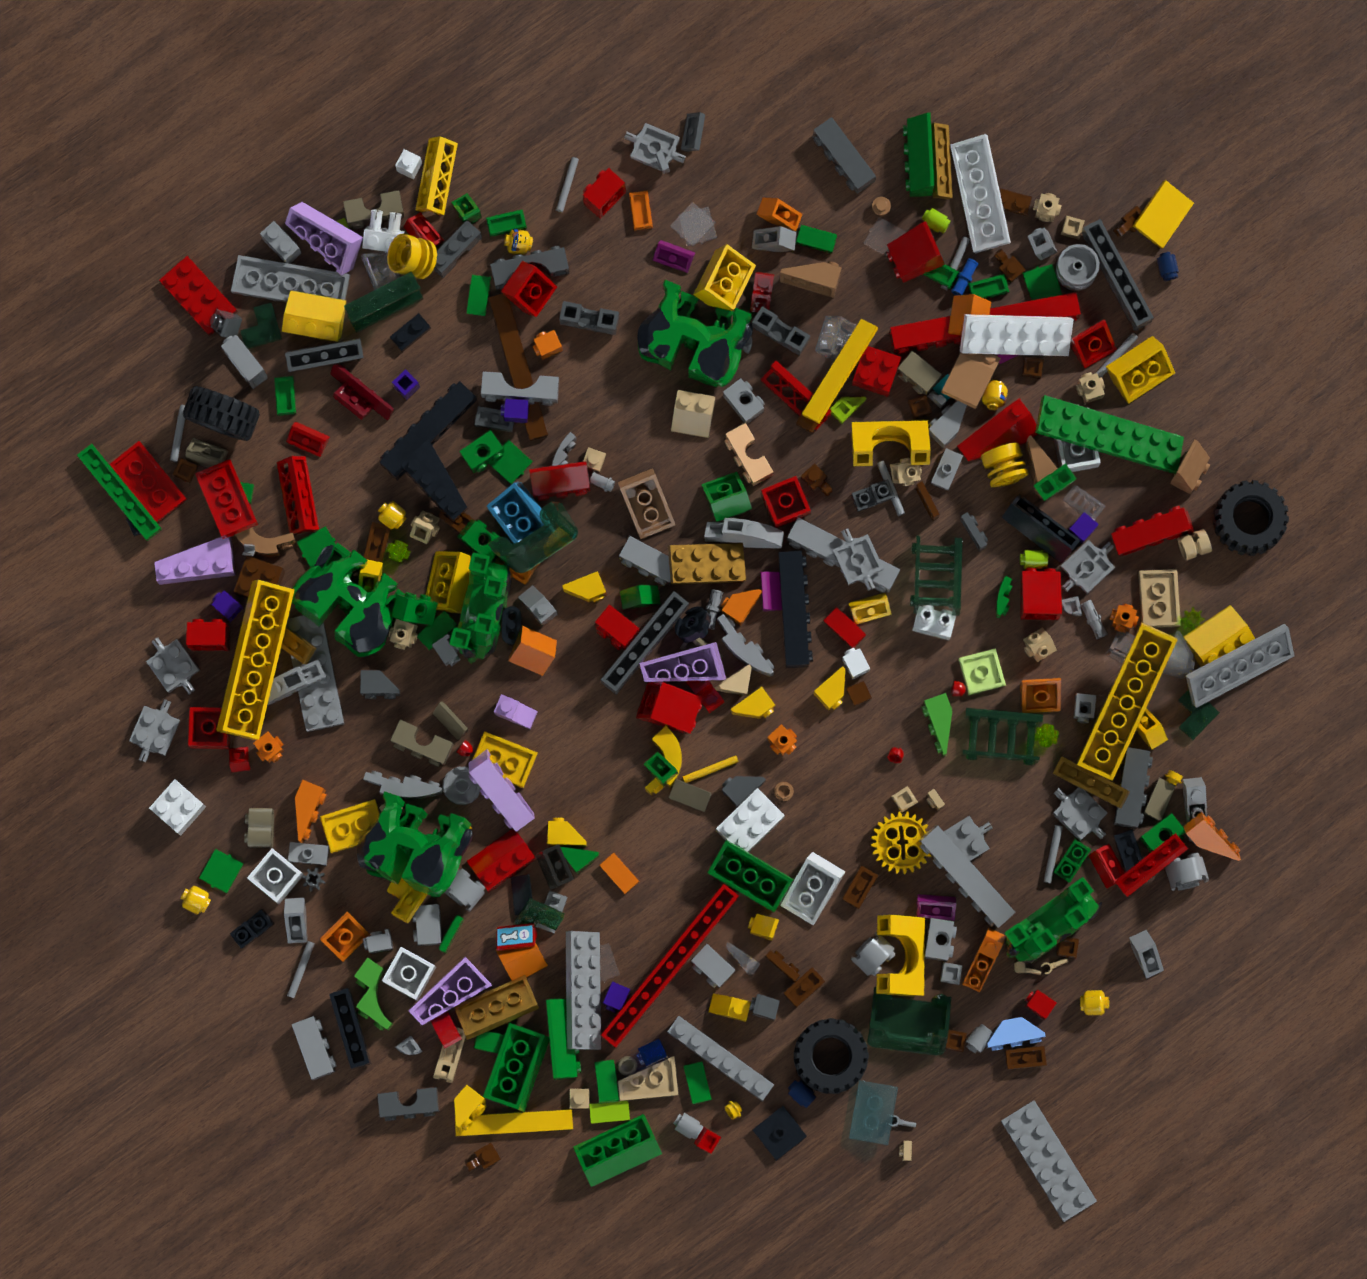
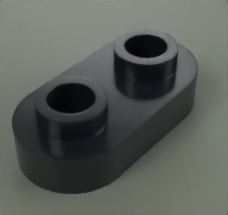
[502,606,522,645]

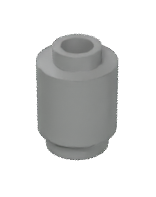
[966,1024,994,1054]
[673,1113,703,1140]

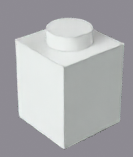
[395,149,422,180]
[842,648,870,680]

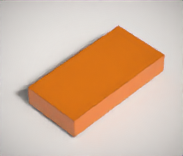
[629,190,653,231]
[599,853,639,894]

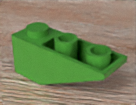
[921,693,952,757]

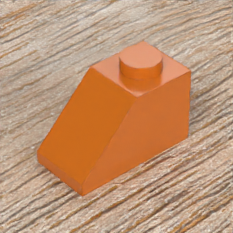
[756,197,803,231]
[721,589,762,626]

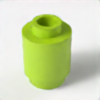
[922,208,951,234]
[1020,550,1048,569]

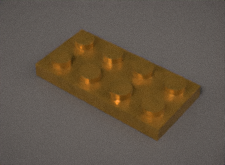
[668,543,746,584]
[454,975,539,1040]

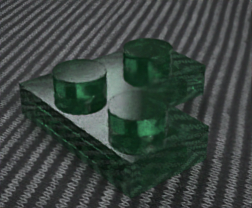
[240,302,282,349]
[1178,689,1220,741]
[513,898,565,930]

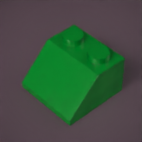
[701,472,752,522]

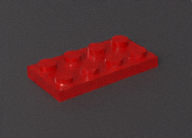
[159,256,238,336]
[109,441,187,523]
[195,459,258,539]

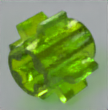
[386,540,411,563]
[1180,607,1205,631]
[1034,724,1059,747]

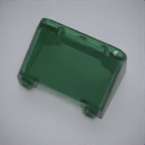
[488,502,578,573]
[867,987,952,1055]

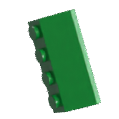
[903,112,934,197]
[707,840,794,912]
[546,999,581,1080]
[483,1023,550,1112]
[573,1114,662,1187]

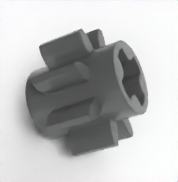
[302,868,326,892]

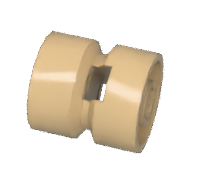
[1177,529,1212,561]

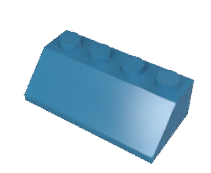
[486,482,567,566]

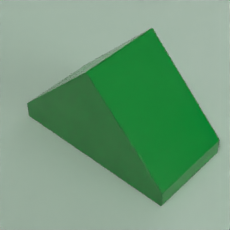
[451,193,482,224]
[620,585,661,610]
[644,752,678,787]
[560,847,599,874]

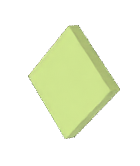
[958,648,1006,696]

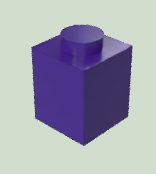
[392,369,420,401]
[501,399,529,423]
[1068,512,1099,544]
[211,590,243,622]
[603,982,630,1013]

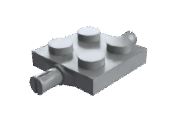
[624,123,686,171]
[833,529,884,591]
[1061,540,1115,594]
[146,638,200,695]
[129,699,180,763]
[1053,787,1107,841]
[933,816,993,861]

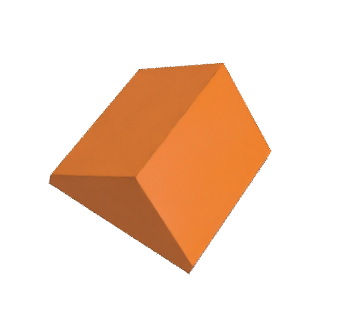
[948,294,991,335]
[508,626,557,676]
[1020,678,1061,713]
[320,912,370,962]
[496,942,548,981]

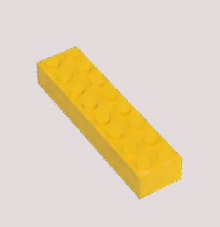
[217,580,294,740]
[1077,622,1177,781]

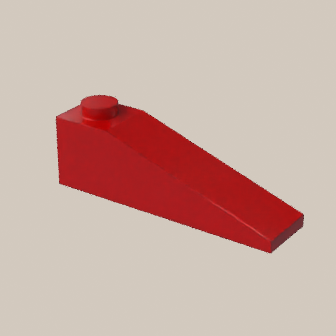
[957,398,1038,462]

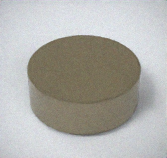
[618,1056,637,1076]

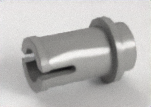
[590,472,615,492]

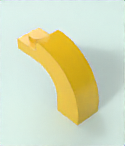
[645,726,682,795]

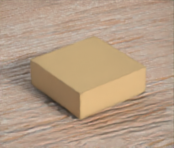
[1061,216,1085,240]
[891,786,918,813]

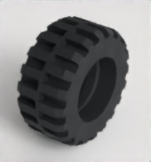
[183,386,260,441]
[1213,480,1289,556]
[794,1018,869,1094]

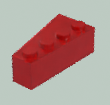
[1111,506,1195,557]

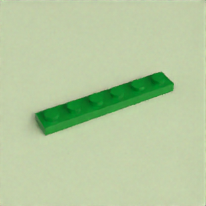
[77,443,162,541]

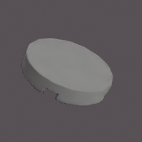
[443,766,481,805]

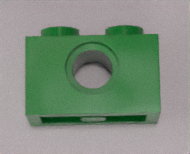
[459,430,505,474]
[457,519,504,562]
[392,592,438,625]
[1139,813,1185,853]

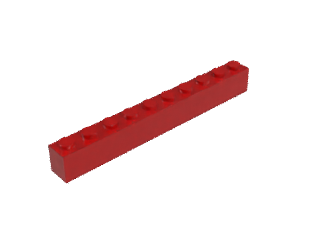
[889,292,1081,355]
[601,884,739,1049]

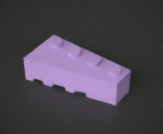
[285,202,363,275]
[155,537,236,585]
[639,642,726,682]
[468,750,535,832]
[408,957,492,1025]

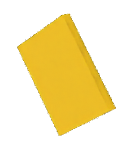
[1133,180,1194,249]
[473,731,538,789]
[320,799,380,854]

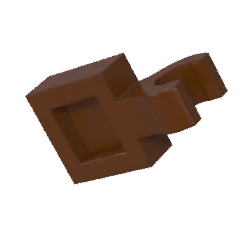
[1113,206,1142,237]
[994,249,1026,283]
[801,463,833,496]
[465,1143,501,1172]

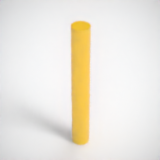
[683,755,739,783]

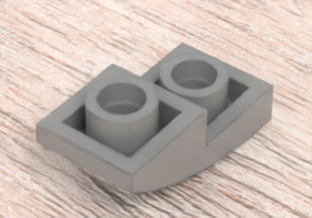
[552,432,577,466]

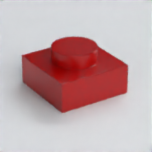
[694,1127,721,1154]

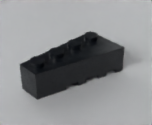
[401,439,467,523]

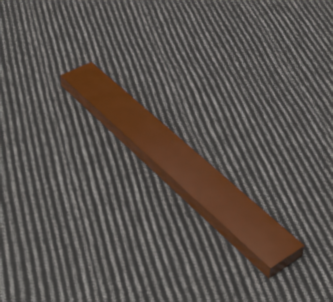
[489,294,548,441]

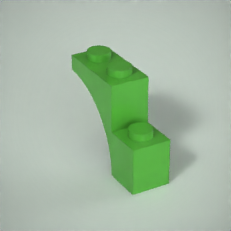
[354,958,393,1031]

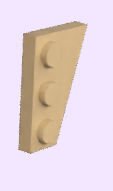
[618,1056,678,1101]

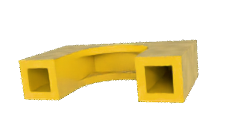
[851,421,931,466]
[876,915,925,996]

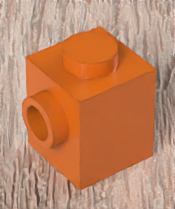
[532,330,563,360]

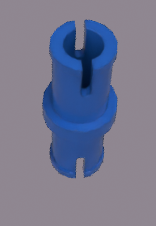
[951,258,978,296]

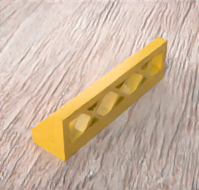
[415,136,458,216]

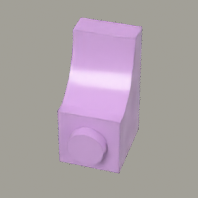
[494,694,538,729]

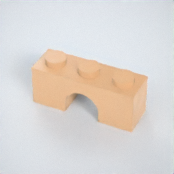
[724,423,773,486]

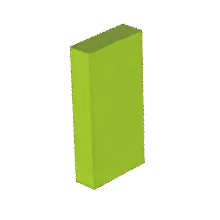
[589,1100,630,1124]

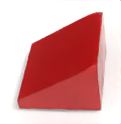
[229,747,250,772]

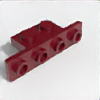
[330,363,394,420]

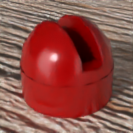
[951,681,966,697]
[456,740,473,757]
[887,747,904,763]

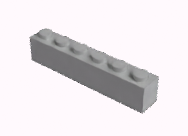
[787,517,900,593]
[919,825,1016,928]
[667,1016,774,1101]

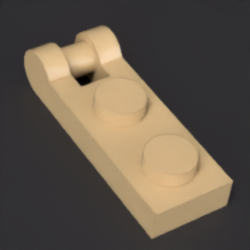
[433,1027,466,1083]

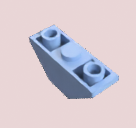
[986,1017,1046,1051]

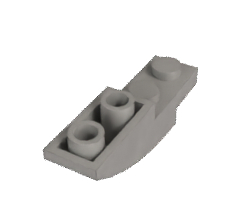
[704,518,784,549]
[717,614,775,677]
[267,659,327,706]
[364,770,443,799]

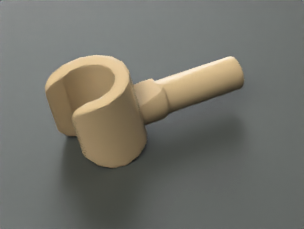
[1041,958,1068,974]
[1014,962,1042,975]

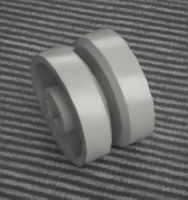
[1055,244,1099,291]

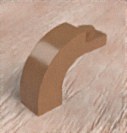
[235,527,296,557]

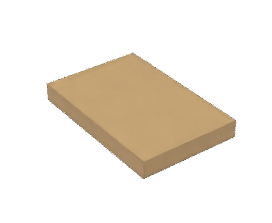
[1138,569,1181,628]

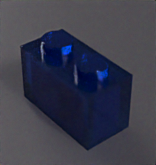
[636,1039,668,1068]

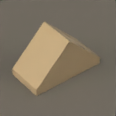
[714,664,752,696]

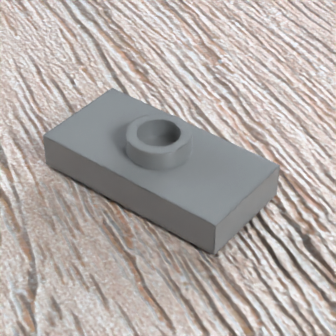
[931,448,963,491]
[288,842,329,866]

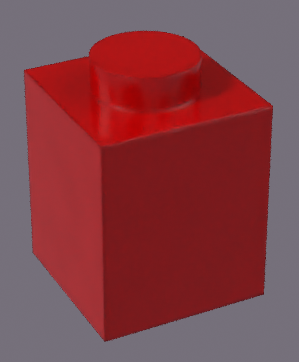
[1025,989,1057,1020]

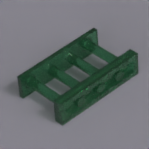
[344,272,423,333]
[910,536,963,616]
[961,708,1043,766]

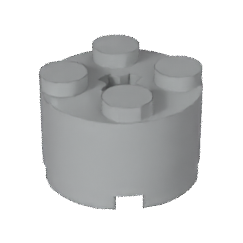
[1165,853,1209,891]
[445,868,485,912]
[851,932,895,976]

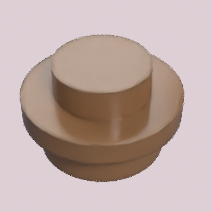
[872,197,891,216]
[774,782,794,801]

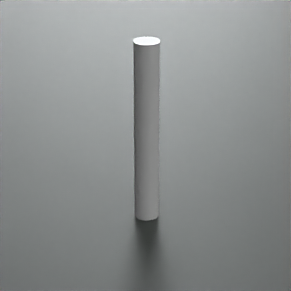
[556,157,579,212]
[941,236,970,290]
[1096,333,1138,378]
[170,405,185,462]
[877,461,905,516]
[1043,825,1063,884]
[287,941,315,998]

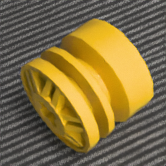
[387,234,437,279]
[981,443,1029,487]

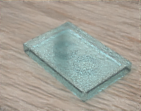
[849,1080,898,1145]

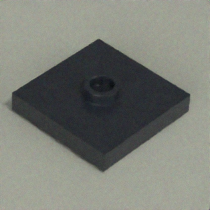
[752,1106,807,1161]

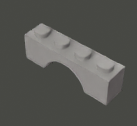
[481,372,559,406]

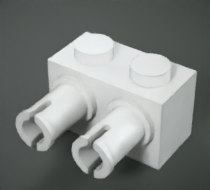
[362,210,405,252]
[912,604,956,640]

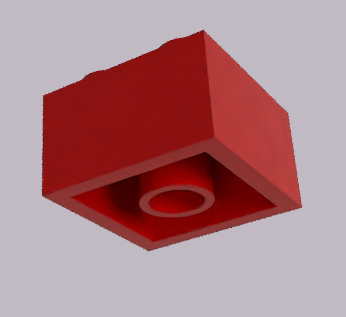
[583,168,626,219]
[501,261,557,317]
[852,346,901,397]
[761,476,811,528]
[595,604,640,651]
[186,619,230,651]
[188,707,230,749]

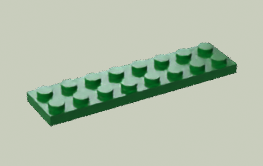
[1035,395,1184,474]

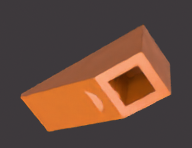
[295,780,327,843]
[1184,812,1241,861]
[962,928,1006,993]

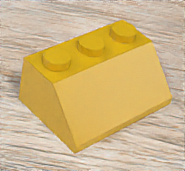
[693,244,756,311]
[282,290,346,342]
[1105,336,1175,404]
[426,551,471,613]
[1183,605,1255,667]

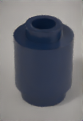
[1157,252,1179,281]
[788,1080,816,1108]

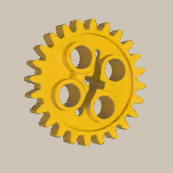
[871,811,931,875]

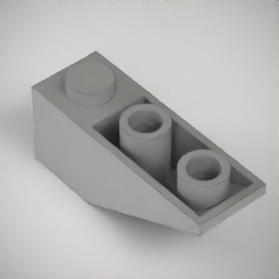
[928,399,967,449]
[1182,777,1207,841]

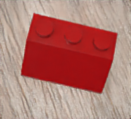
[529,461,590,501]
[467,829,536,892]

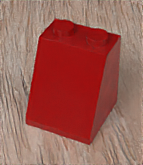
[886,221,945,283]
[1020,568,1062,620]
[636,682,703,734]

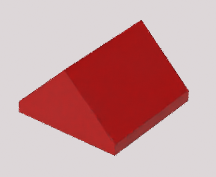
[1070,320,1117,368]

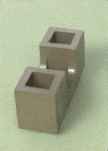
[343,190,405,229]
[390,720,454,767]

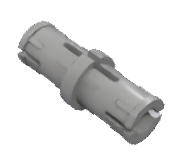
[705,589,723,630]
[1080,600,1108,639]

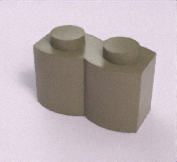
[244,808,274,848]

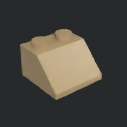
[671,390,715,438]

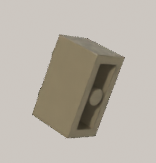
[897,351,942,395]

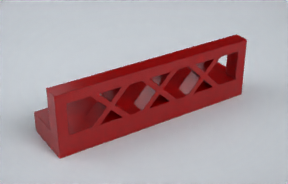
[760,361,832,431]
[277,456,319,535]
[1115,833,1188,897]

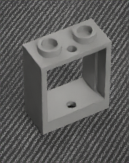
[221,335,268,389]

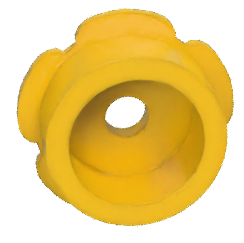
[1164,770,1183,786]
[724,1101,742,1119]

